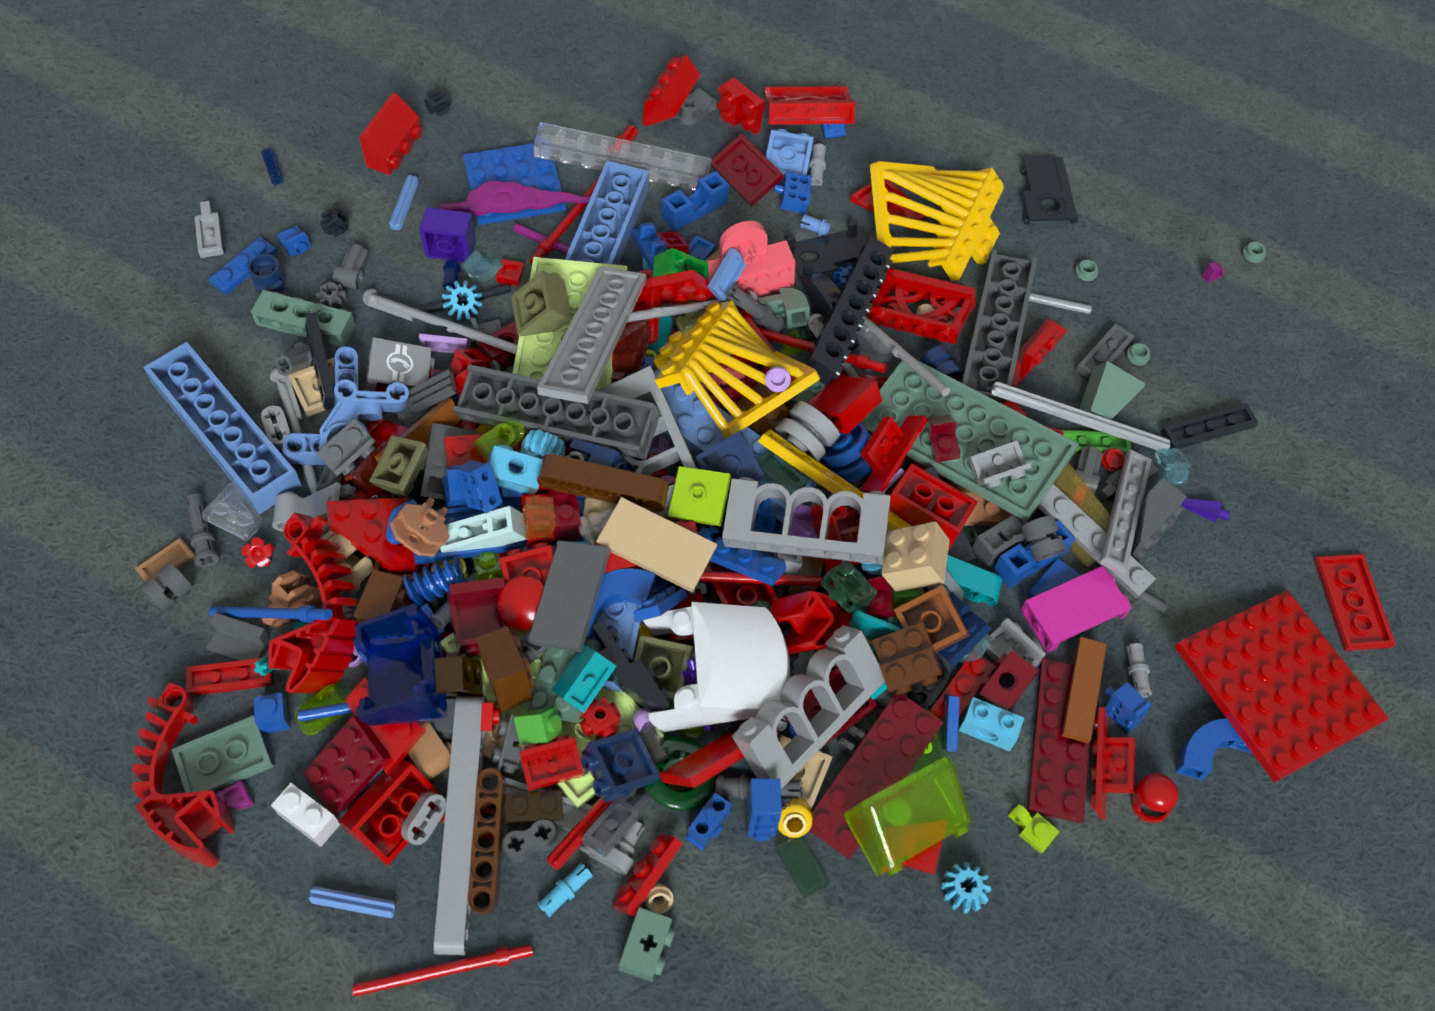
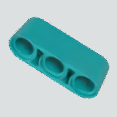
[946,555,1002,606]

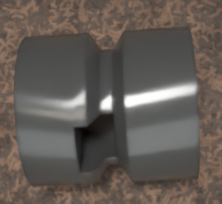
[1021,515,1066,562]
[139,563,193,613]

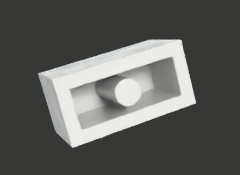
[271,783,340,847]

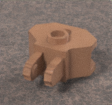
[390,497,450,557]
[262,570,322,628]

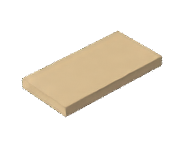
[596,497,717,593]

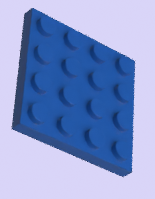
[463,141,566,225]

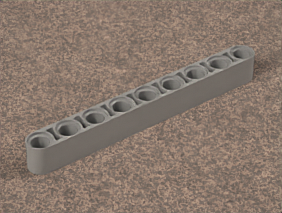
[434,696,487,955]

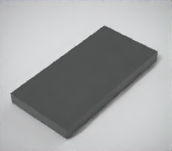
[528,541,611,652]

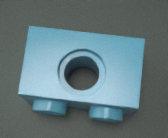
[487,445,542,494]
[958,697,1024,751]

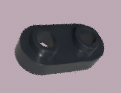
[907,663,949,710]

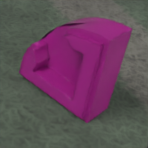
[1202,262,1225,283]
[216,780,254,809]

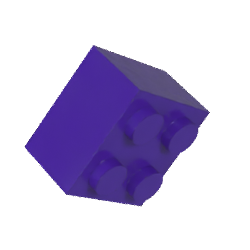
[419,207,476,263]

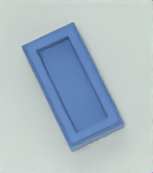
[707,248,746,302]

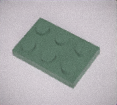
[527,639,601,723]
[171,715,274,793]

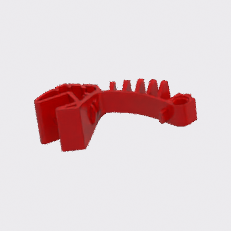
[770,498,861,655]
[269,512,357,694]
[132,682,235,867]

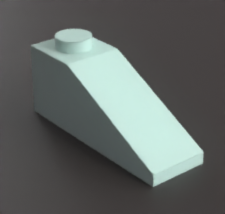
[441,506,527,553]

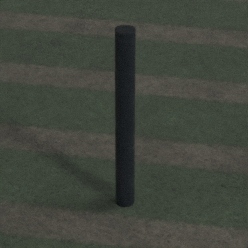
[418,284,511,314]

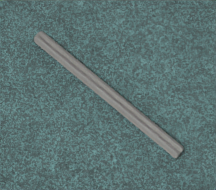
[991,381,1170,452]

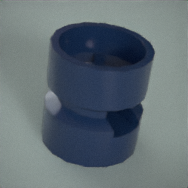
[248,254,286,294]
[920,345,963,381]

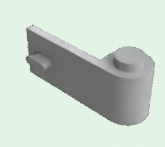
[272,482,341,531]

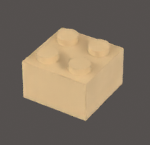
[882,522,949,591]

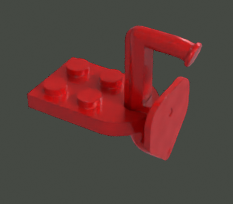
[622,270,715,347]

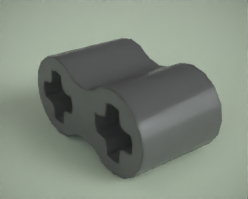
[503,819,557,863]

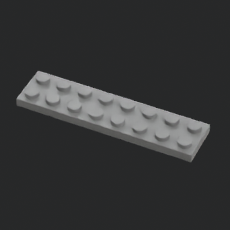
[537,266,646,404]

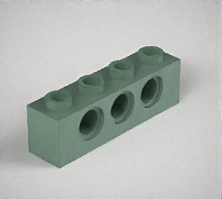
[251,290,356,347]

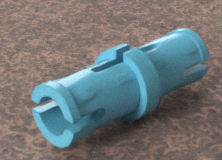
[537,863,593,918]

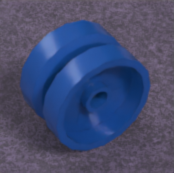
[821,422,873,483]

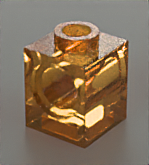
[522,495,555,538]

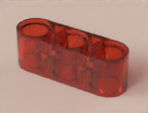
[612,320,652,373]

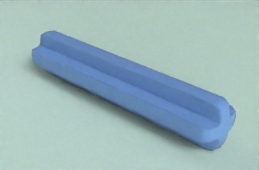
[389,175,419,230]
[309,886,396,918]

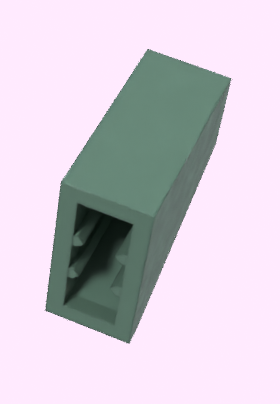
[1079,361,1145,419]

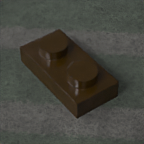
[505,790,564,824]

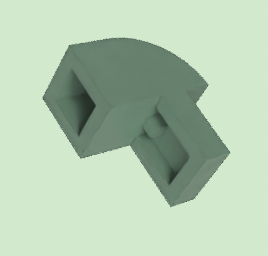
[758,287,810,329]

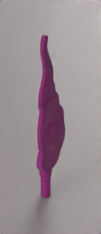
[440,181,591,216]

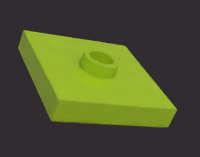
[668,466,731,527]

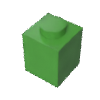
[514,706,563,745]

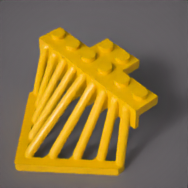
[870,161,1004,281]
[654,300,820,438]

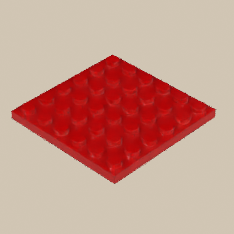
[1174,590,1389,783]

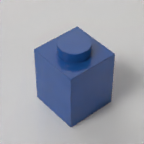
[254,693,291,734]

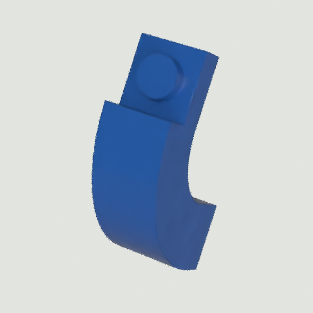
[586,568,656,640]
[1176,718,1253,780]

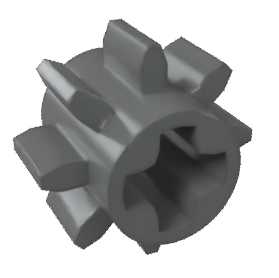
[315,282,347,309]

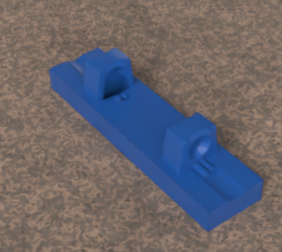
[631,223,667,273]

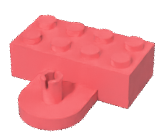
[705,221,795,301]

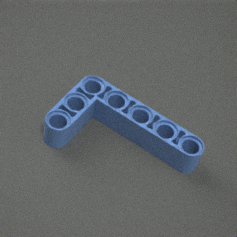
[282,346,358,465]

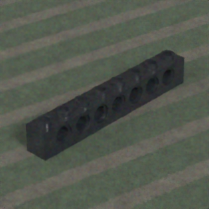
[805,236,894,385]

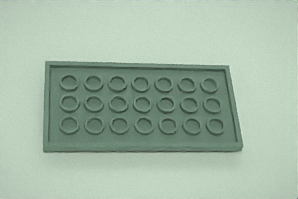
[861,360,1079,522]

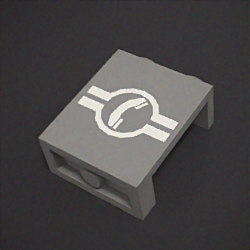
[365,337,435,400]

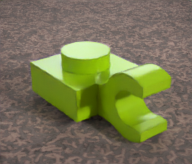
[1008,804,1060,854]

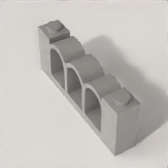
[598,366,697,522]
[722,477,890,565]
[732,625,885,789]

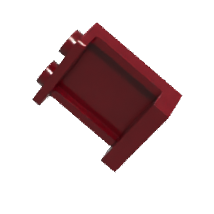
[447,578,514,657]

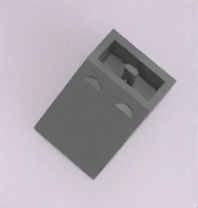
[419,423,482,502]
[1130,478,1187,562]

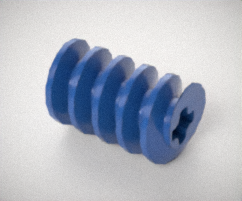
[403,557,465,605]

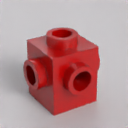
[579,697,621,741]

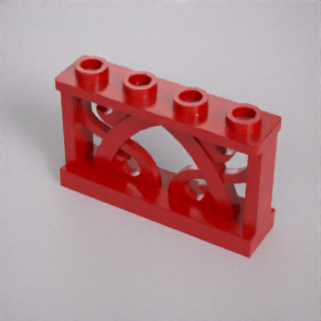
[764,86,855,125]
[868,268,976,344]

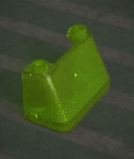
[843,755,972,877]

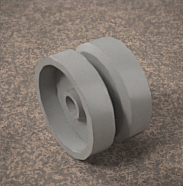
[775,401,840,462]

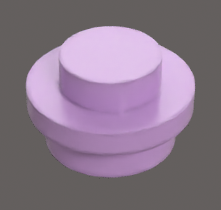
[765,367,791,392]

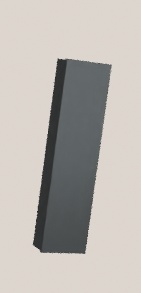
[962,250,1038,404]
[453,365,661,460]

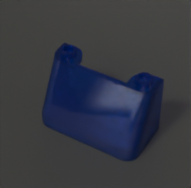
[353,603,448,726]

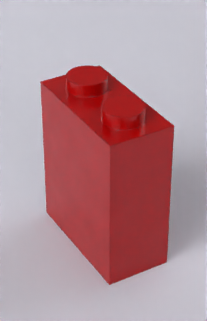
[808,375,882,434]

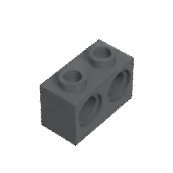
[972,515,1028,569]

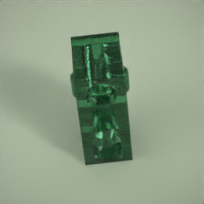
[820,560,877,614]

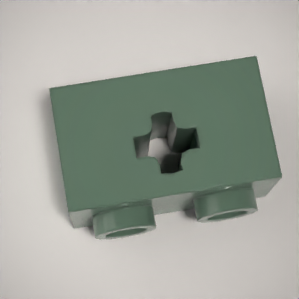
[619,908,676,982]

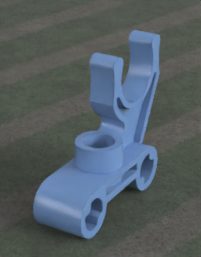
[319,379,409,456]

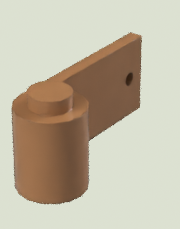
[395,692,451,781]

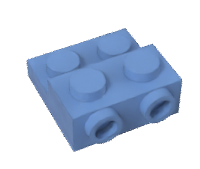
[766,129,814,177]

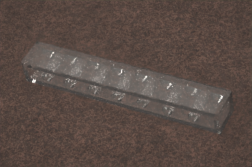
[534,122,712,191]

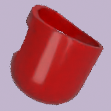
[1131,773,1179,823]

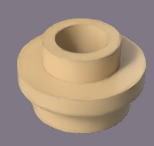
[644,885,673,914]

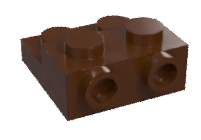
[872,622,943,695]

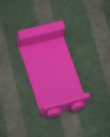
[1020,566,1132,653]

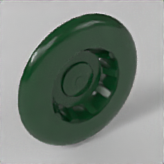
[644,737,718,811]

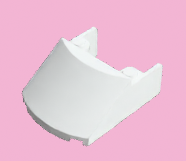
[643,602,790,732]

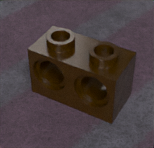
[435,652,483,697]

